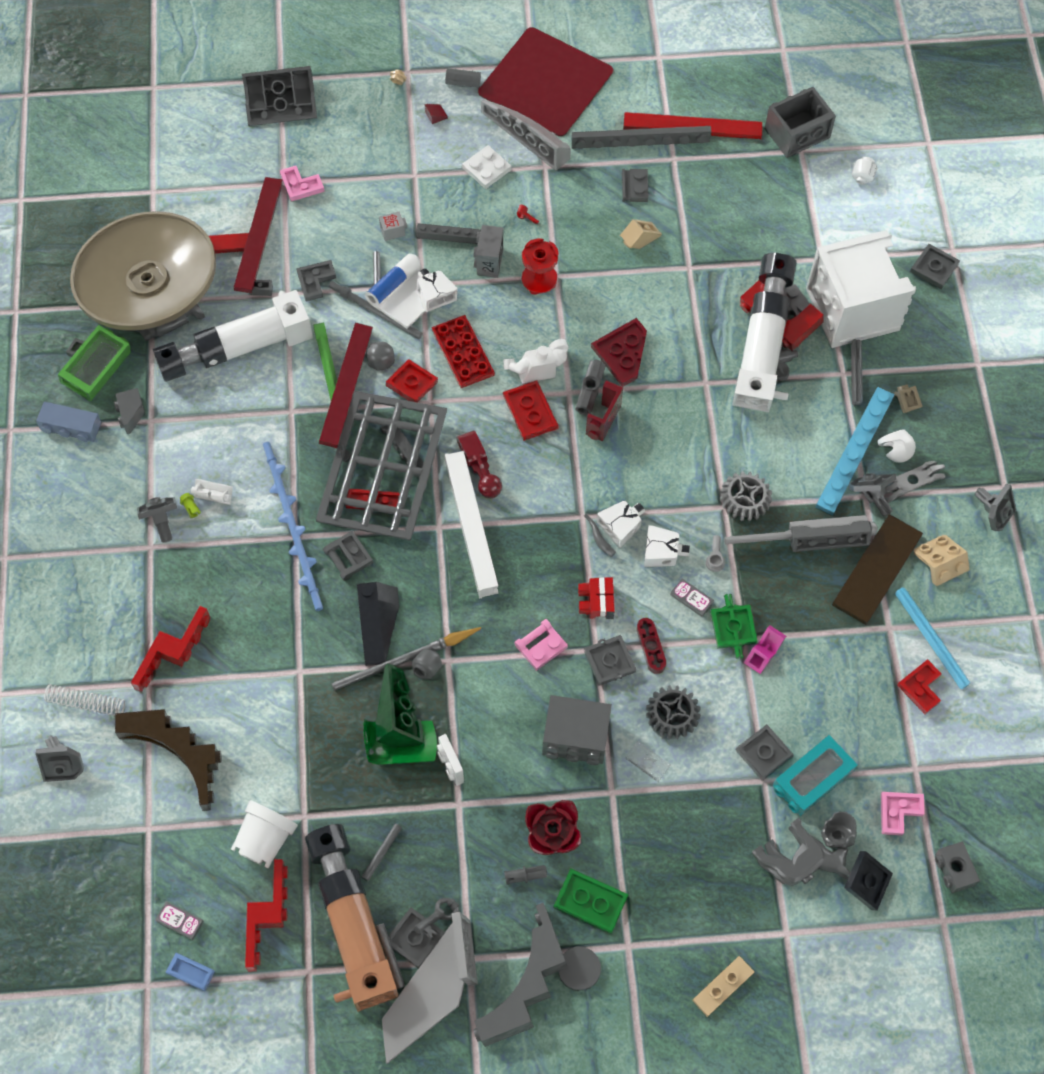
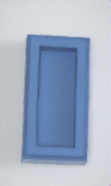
[166,953,215,992]

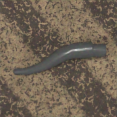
[584,514,616,557]

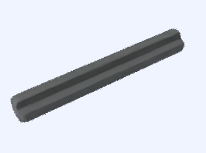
[851,339,863,406]

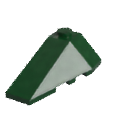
[375,663,424,748]

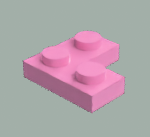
[280,166,325,202]
[881,792,924,836]

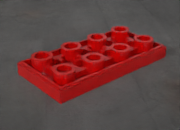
[431,315,495,388]

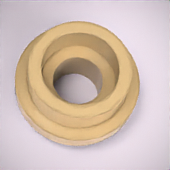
[390,70,407,85]

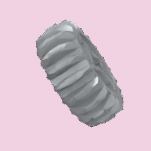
[720,471,772,521]

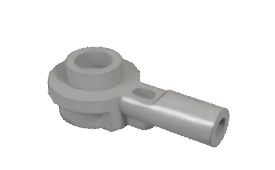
[706,535,725,572]

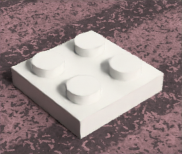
[462,145,511,189]
[437,734,464,786]

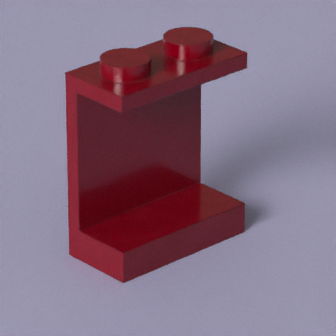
[586,380,623,442]

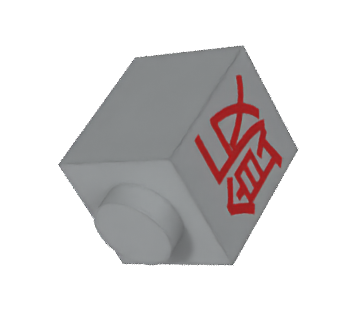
[379,211,407,241]

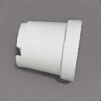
[231,800,298,868]

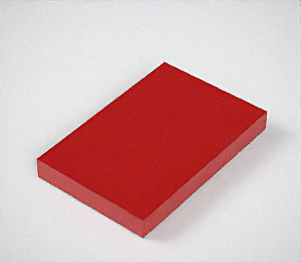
[503,380,559,441]

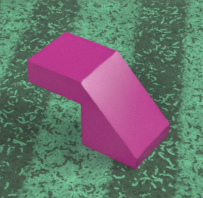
[744,626,787,674]

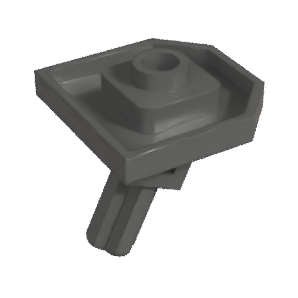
[849,473,896,516]
[975,484,1017,531]
[137,497,177,543]
[35,735,84,782]

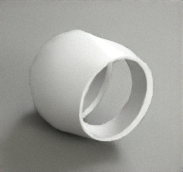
[878,430,916,463]

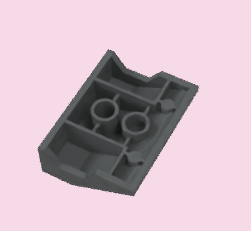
[242,66,317,126]

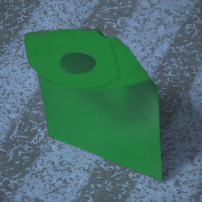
[363,719,437,765]

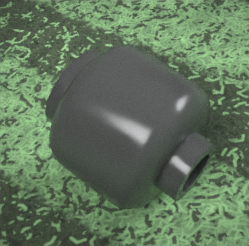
[412,649,442,679]

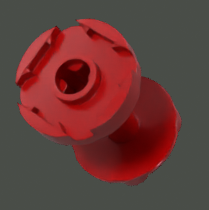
[521,238,559,295]

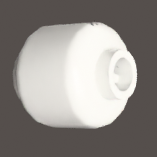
[852,157,877,185]

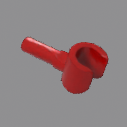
[517,204,539,224]

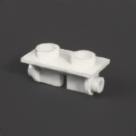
[191,478,233,505]

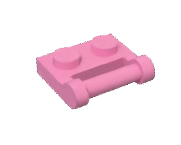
[514,619,568,671]

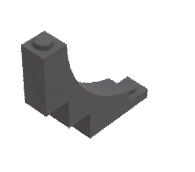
[473,903,568,1047]

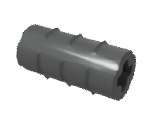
[445,68,481,88]

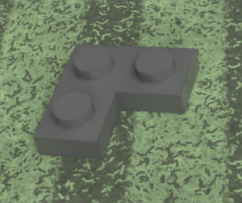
[296,260,336,302]

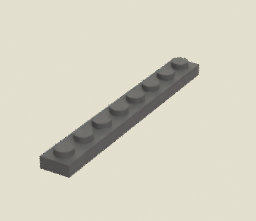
[571,126,711,149]

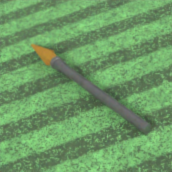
[331,627,481,691]

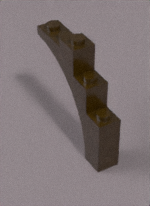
[115,709,222,811]

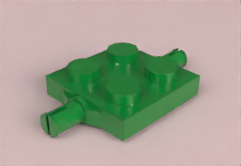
[710,594,757,659]

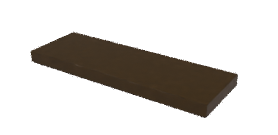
[832,514,923,625]

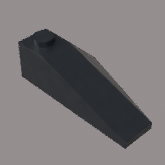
[357,582,399,666]

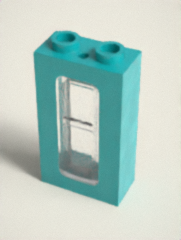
[772,735,858,817]

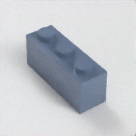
[36,402,102,442]

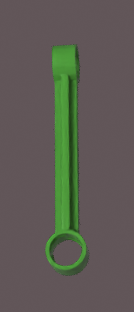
[313,322,348,418]

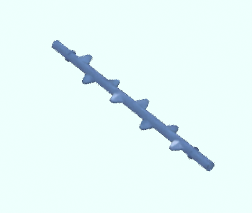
[263,442,323,611]

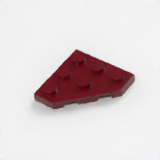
[591,318,647,387]

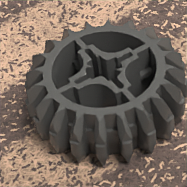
[646,685,701,739]

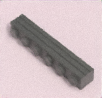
[416,223,481,244]
[380,417,424,480]

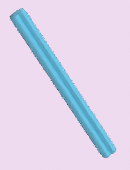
[895,587,970,689]

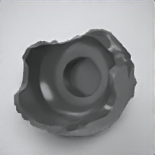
[821,811,857,848]

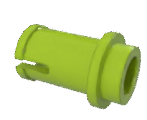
[180,493,201,518]

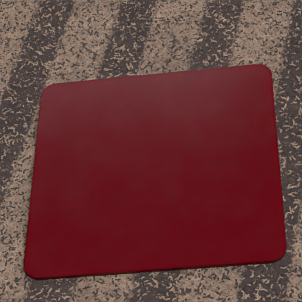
[478,27,613,136]

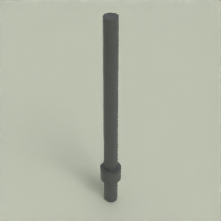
[329,281,423,339]

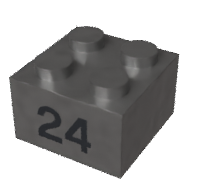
[473,225,504,278]

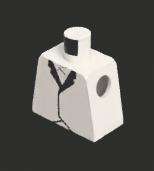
[417,268,458,312]
[597,501,645,548]
[644,525,690,567]

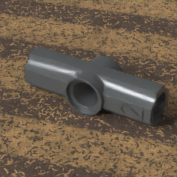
[575,359,606,415]

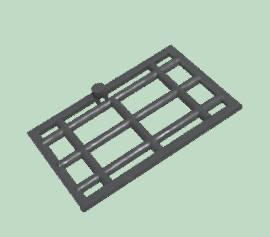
[316,391,447,541]

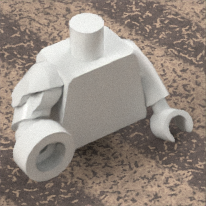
[503,339,569,384]

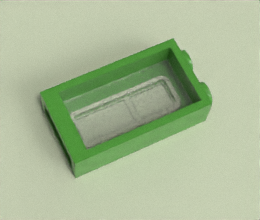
[58,325,131,402]

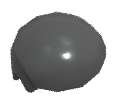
[366,341,395,370]

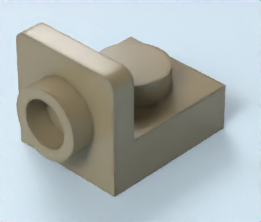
[893,384,923,413]

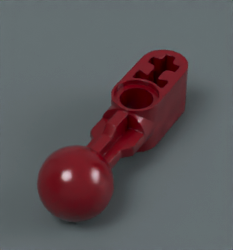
[456,430,502,499]

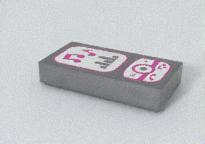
[670,578,714,617]
[155,901,204,940]

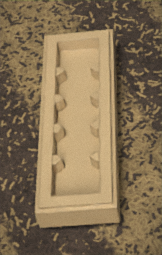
[692,956,754,1017]

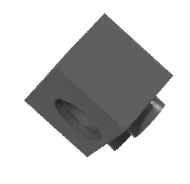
[935,841,980,893]

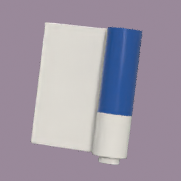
[365,254,425,329]

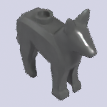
[751,818,850,886]

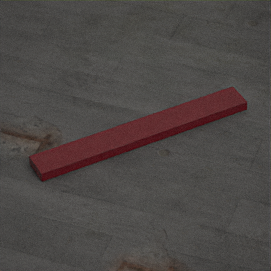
[234,177,283,293]
[319,322,373,448]

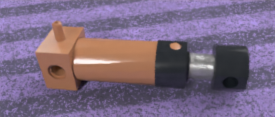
[305,824,399,1012]

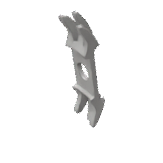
[885,461,946,503]

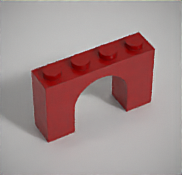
[740,280,824,351]

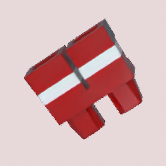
[578,577,615,619]

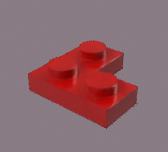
[897,659,942,715]

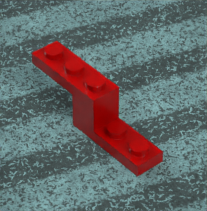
[131,606,210,693]
[245,859,289,972]

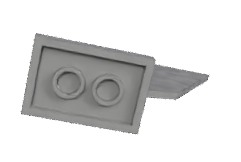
[382,912,478,1064]

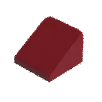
[425,104,448,124]

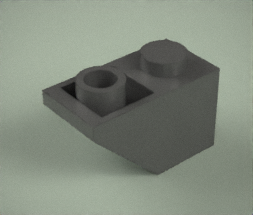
[114,388,145,434]

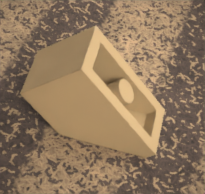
[620,219,662,249]

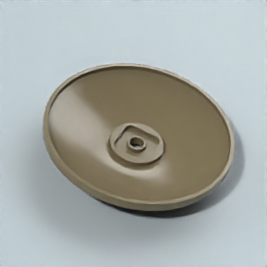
[70,211,216,331]

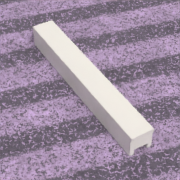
[445,451,498,599]

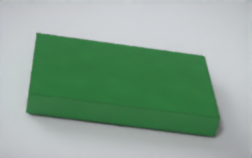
[553,868,629,934]

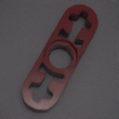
[636,618,666,674]

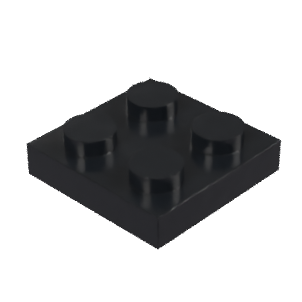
[844,851,893,911]

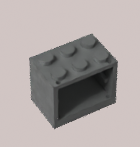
[764,87,836,158]
[542,695,612,765]

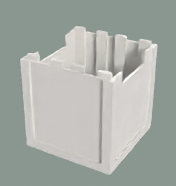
[806,230,916,348]

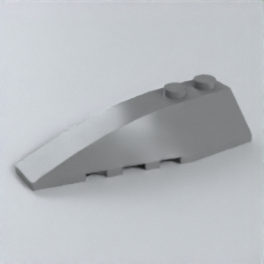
[481,99,571,171]

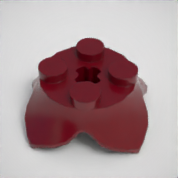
[525,800,581,855]

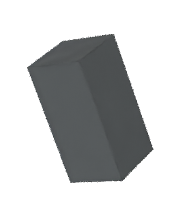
[249,280,273,296]

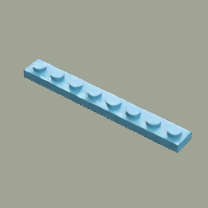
[815,387,895,516]

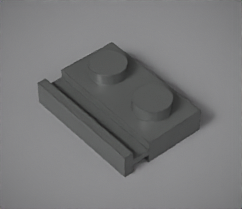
[622,169,648,202]

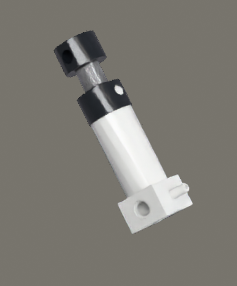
[732,253,797,412]
[152,290,313,382]

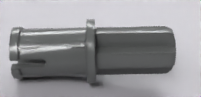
[504,865,547,885]

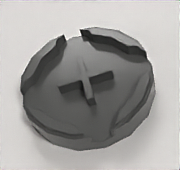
[558,946,601,991]

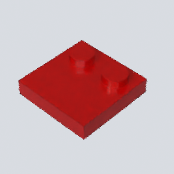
[386,359,438,403]

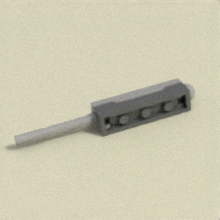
[724,515,878,552]

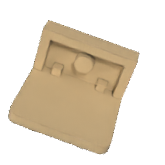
[913,535,969,586]

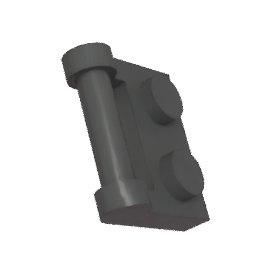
[323,530,373,581]

